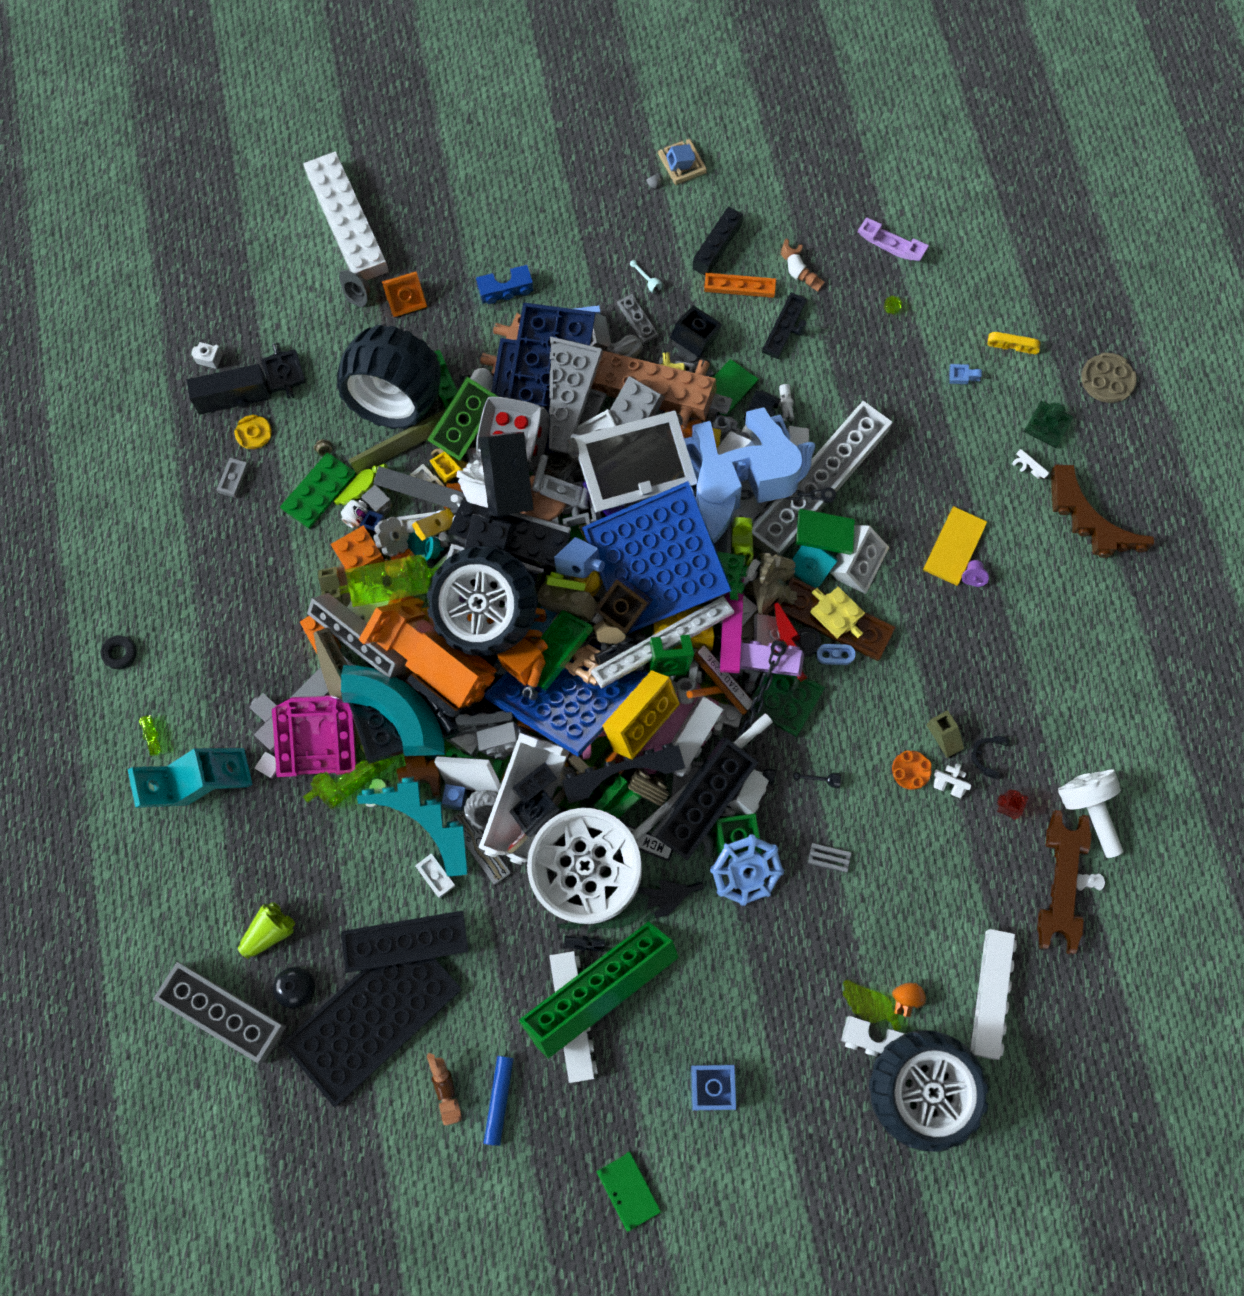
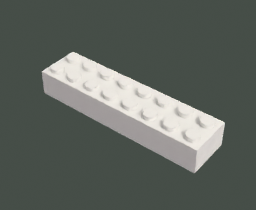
[303,152,389,280]

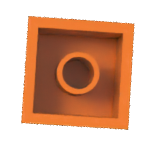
[331,525,385,582]

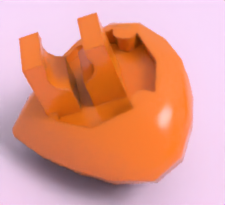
[892,982,926,1017]

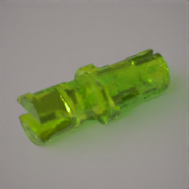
[139,715,162,756]

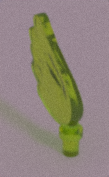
[842,980,902,1031]

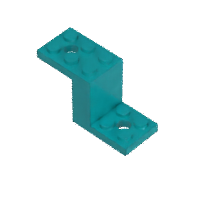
[128,748,253,808]

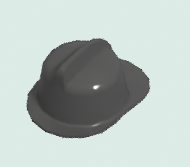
[339,270,370,307]

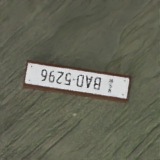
[693,644,753,715]

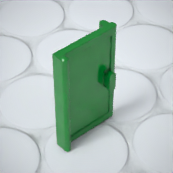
[596,1152,661,1232]

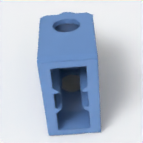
[554,537,605,578]

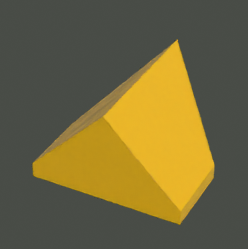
[429,451,468,485]

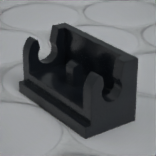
[512,762,557,803]

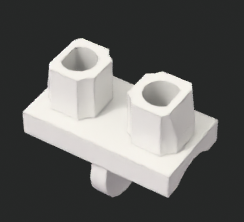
[933,763,971,798]

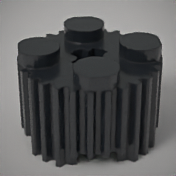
[743,390,781,421]

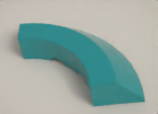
[341,665,445,756]

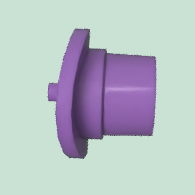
[962,560,989,587]

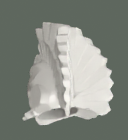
[457,460,488,508]

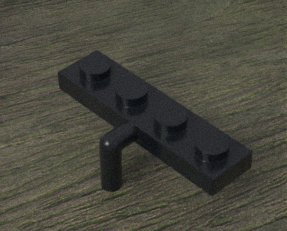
[762,292,807,359]

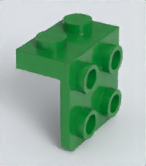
[717,552,749,601]

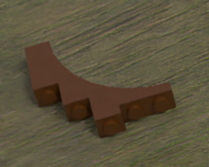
[1051,465,1154,558]

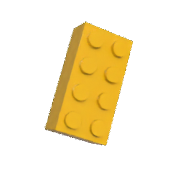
[602,670,680,759]

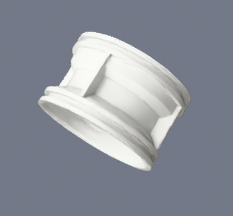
[527,808,642,924]

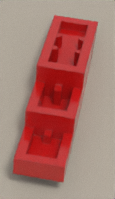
[775,602,807,682]

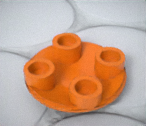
[892,751,932,790]

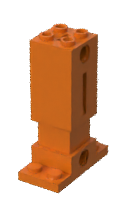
[359,598,497,708]

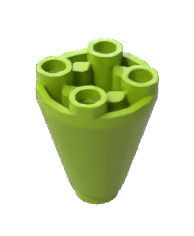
[238,902,295,959]

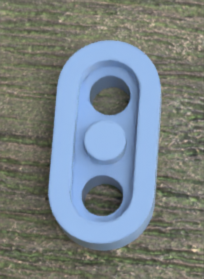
[816,644,855,665]

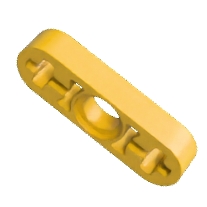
[987,332,1040,355]

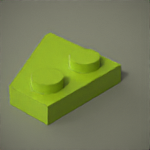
[544,572,586,591]

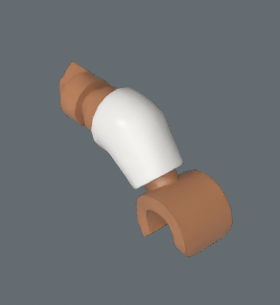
[781,238,824,291]

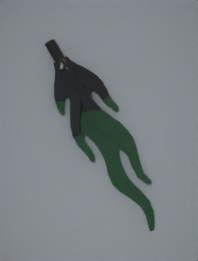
[557,880,704,933]

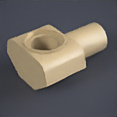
[593,618,626,644]

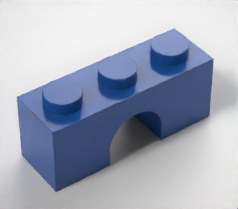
[476,265,534,304]

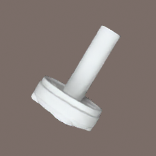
[1058,769,1124,858]

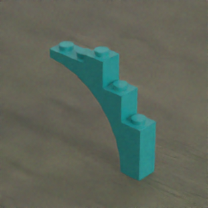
[357,777,468,877]

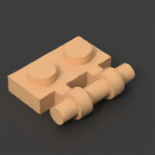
[564,645,601,686]

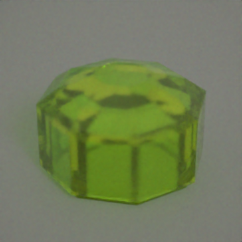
[883,295,902,315]

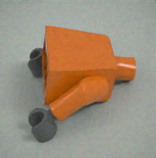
[493,639,548,701]

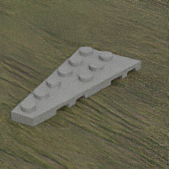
[549,337,603,455]

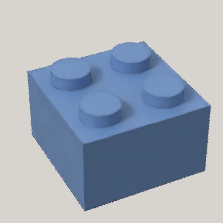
[691,1065,736,1110]

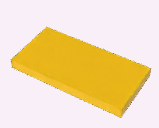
[923,506,987,586]

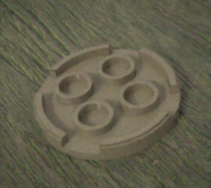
[1081,353,1137,403]

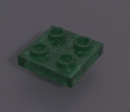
[1023,400,1073,448]

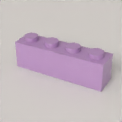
[740,640,804,677]

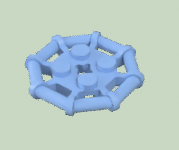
[710,835,784,906]

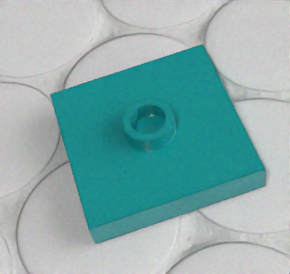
[792,546,838,588]

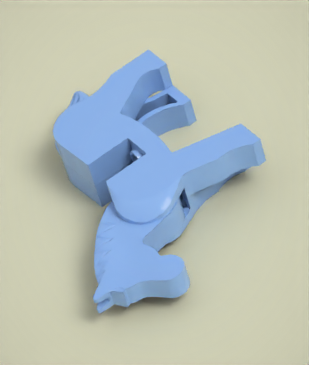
[674,408,815,543]

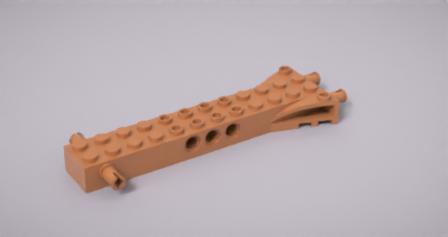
[480,313,717,429]

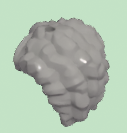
[464,790,498,831]

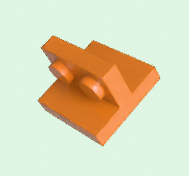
[382,272,427,317]

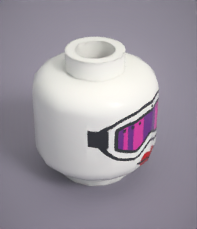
[341,500,368,528]

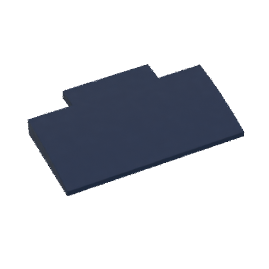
[491,302,596,457]

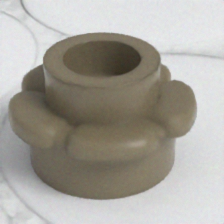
[314,439,332,456]

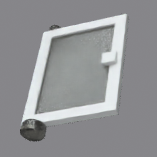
[567,410,697,513]

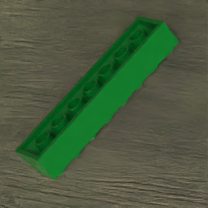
[519,921,679,1059]

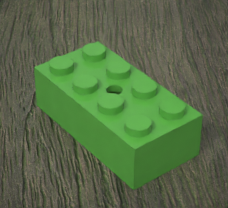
[427,377,498,461]

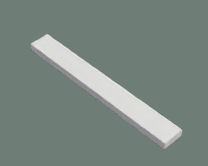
[591,596,734,688]

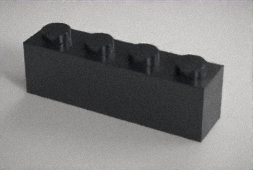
[692,206,743,275]

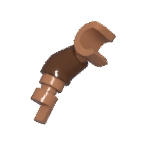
[427,1053,462,1125]

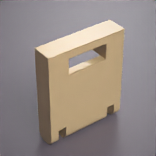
[658,139,707,185]

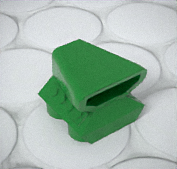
[589,772,643,819]

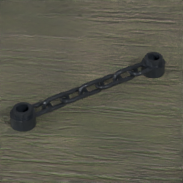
[740,487,836,503]
[737,639,788,745]

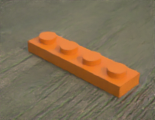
[704,273,776,298]

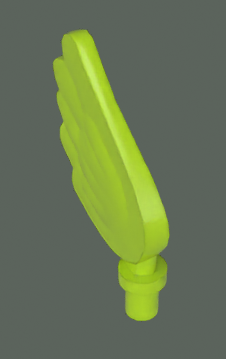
[334,463,388,505]

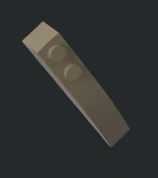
[313,627,361,745]

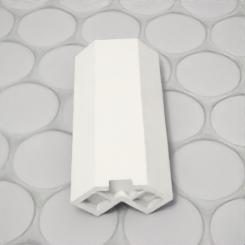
[479,733,569,865]

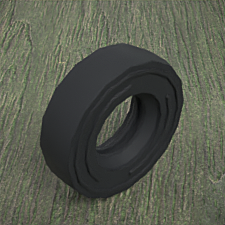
[100,635,137,670]

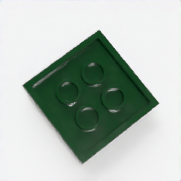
[748,673,825,738]

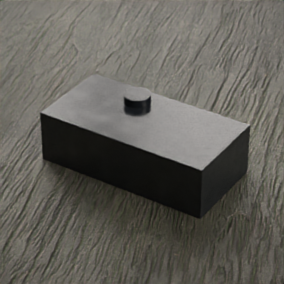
[186,364,271,415]
[479,432,534,516]

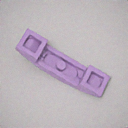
[858,217,929,261]

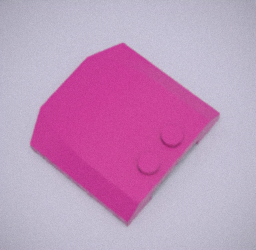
[272,695,357,777]

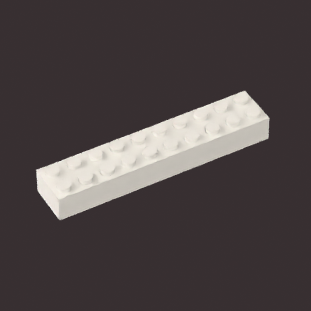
[752,401,892,556]

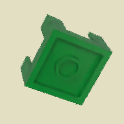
[646,634,694,676]

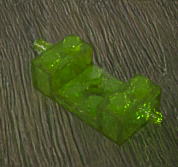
[339,554,439,607]
[303,745,395,809]

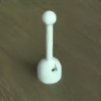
[630,260,663,294]

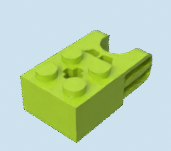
[731,517,753,566]

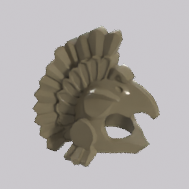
[745,553,797,615]

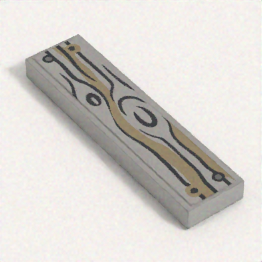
[448,810,511,885]

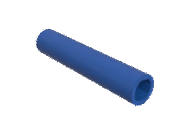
[483,1056,514,1146]

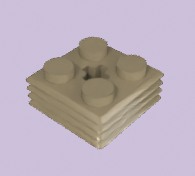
[625,768,669,806]

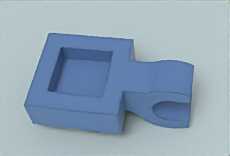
[949,364,982,384]

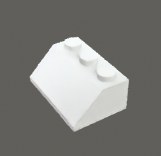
[830,525,889,594]

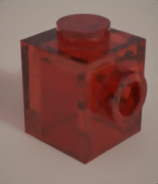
[996,789,1029,820]

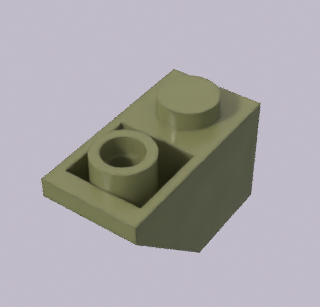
[927,710,964,758]

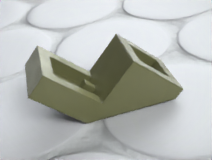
[318,567,342,603]

